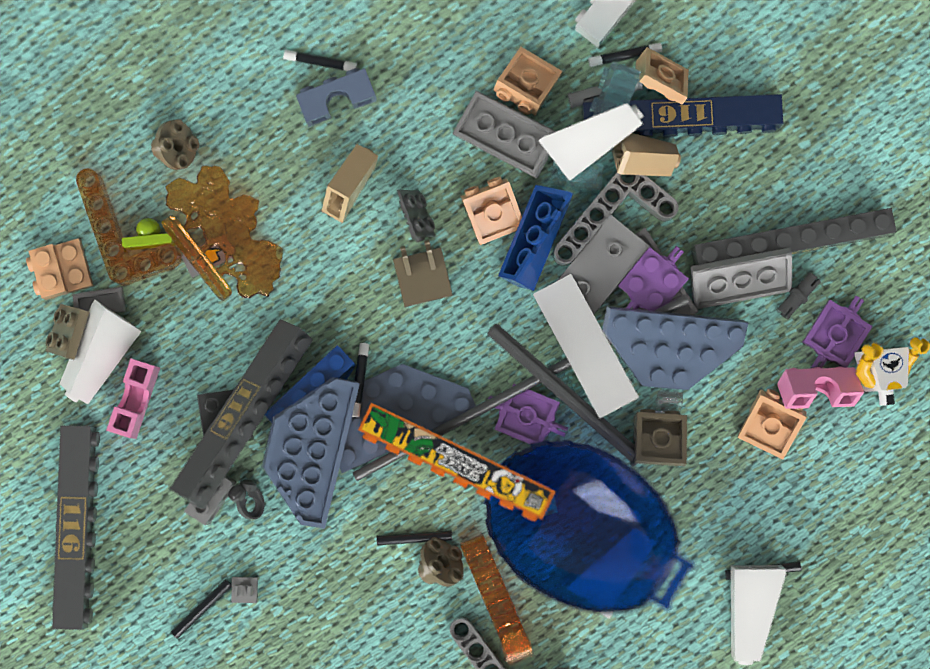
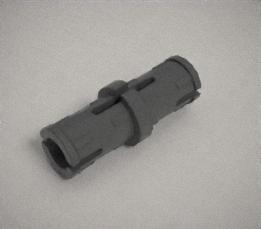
[776,272,821,320]

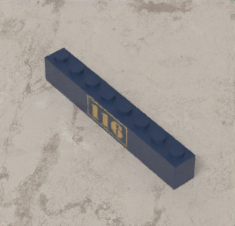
[582,94,784,138]

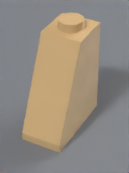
[612,133,681,177]
[322,144,378,223]

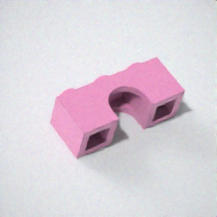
[106,359,160,439]
[777,366,864,409]

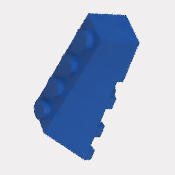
[498,185,573,291]
[265,345,356,423]

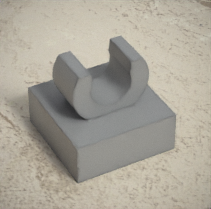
[231,577,258,603]

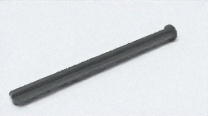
[487,323,638,467]

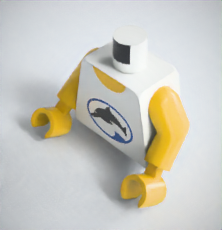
[855,338,930,405]

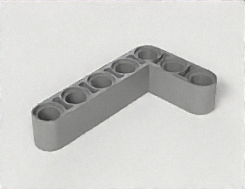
[553,173,679,266]
[450,616,566,669]

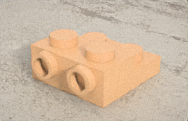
[493,46,563,116]
[635,47,689,104]
[460,177,522,245]
[26,238,94,300]
[738,389,807,459]

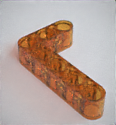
[76,168,182,286]
[460,534,534,665]

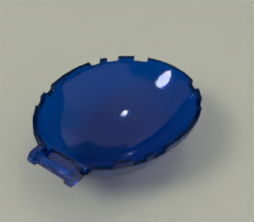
[484,440,696,614]

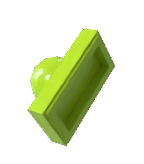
[122,218,176,251]

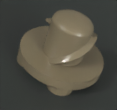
[151,119,199,170]
[418,537,464,587]

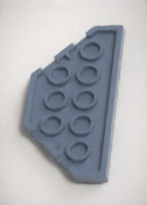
[602,306,748,390]
[339,364,476,473]
[262,377,359,529]

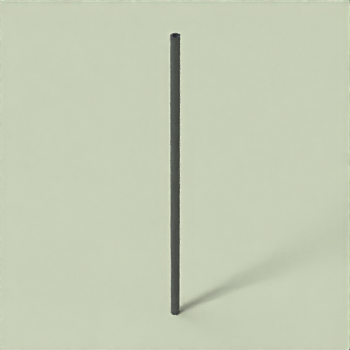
[353,294,689,481]

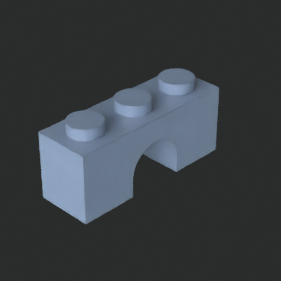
[296,68,377,127]

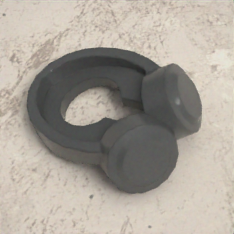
[228,479,265,520]

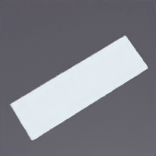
[533,274,639,418]

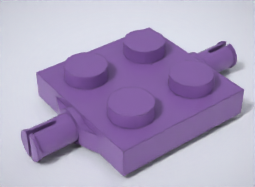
[618,246,689,311]
[802,296,873,368]
[488,383,568,449]

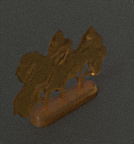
[161,166,283,301]

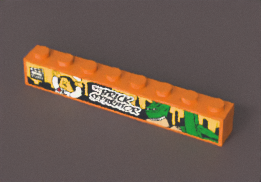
[358,403,555,522]

